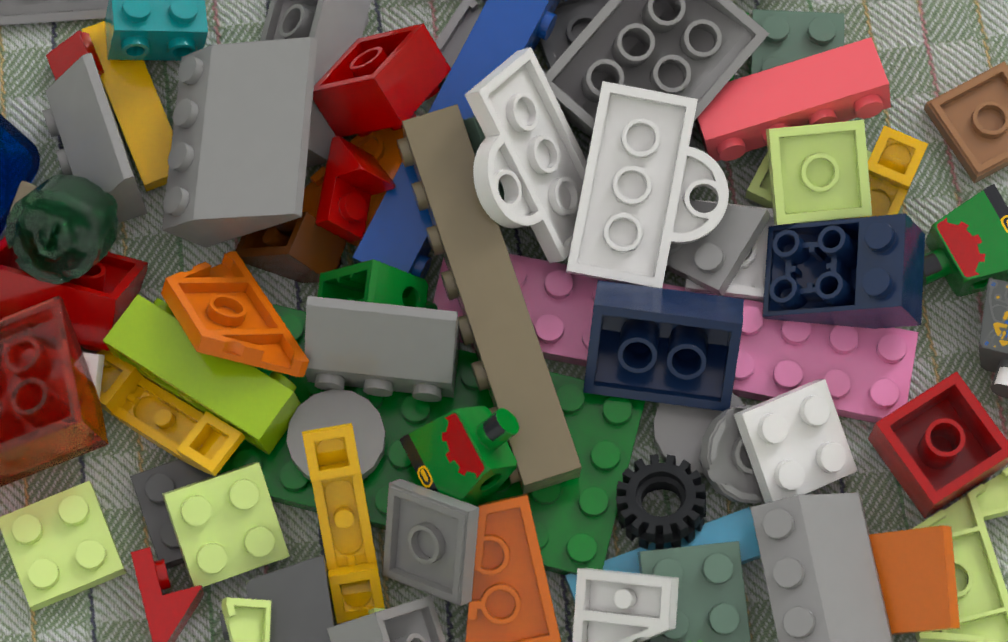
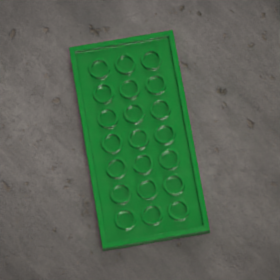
[220,304,646,575]

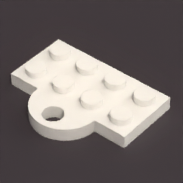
[465,47,587,264]
[566,81,729,288]

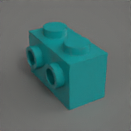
[105,0,208,61]

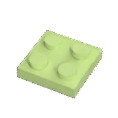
[766,120,872,225]
[162,462,290,587]
[0,480,126,612]

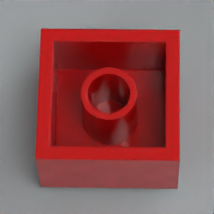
[313,23,451,137]
[868,371,1008,519]

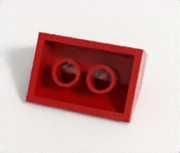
[0,227,148,351]

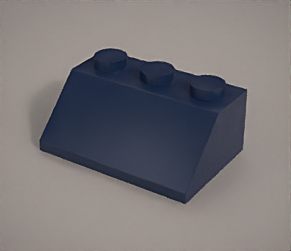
[583,280,744,411]

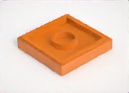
[869,525,960,635]

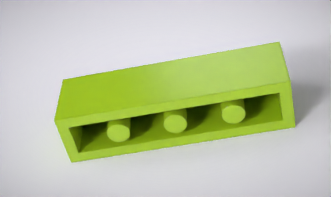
[103,294,301,455]

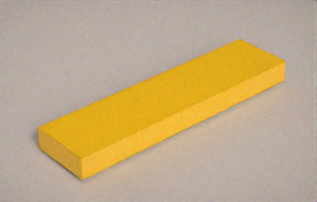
[81,21,173,192]

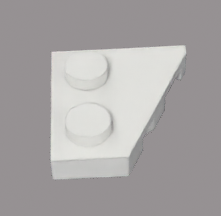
[572,568,679,642]

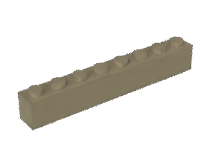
[396,104,582,494]

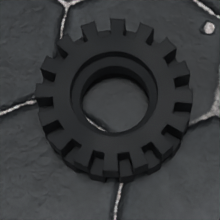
[616,454,706,550]

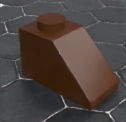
[235,212,347,283]

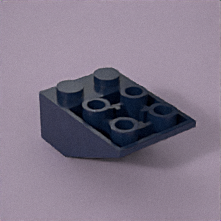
[763,213,925,329]

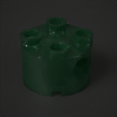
[5,174,118,284]

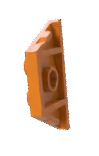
[161,251,309,377]

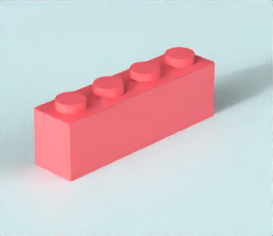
[695,37,891,161]

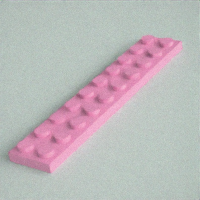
[433,254,919,423]

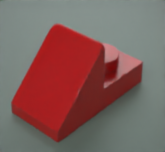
[315,136,395,242]
[130,547,204,642]

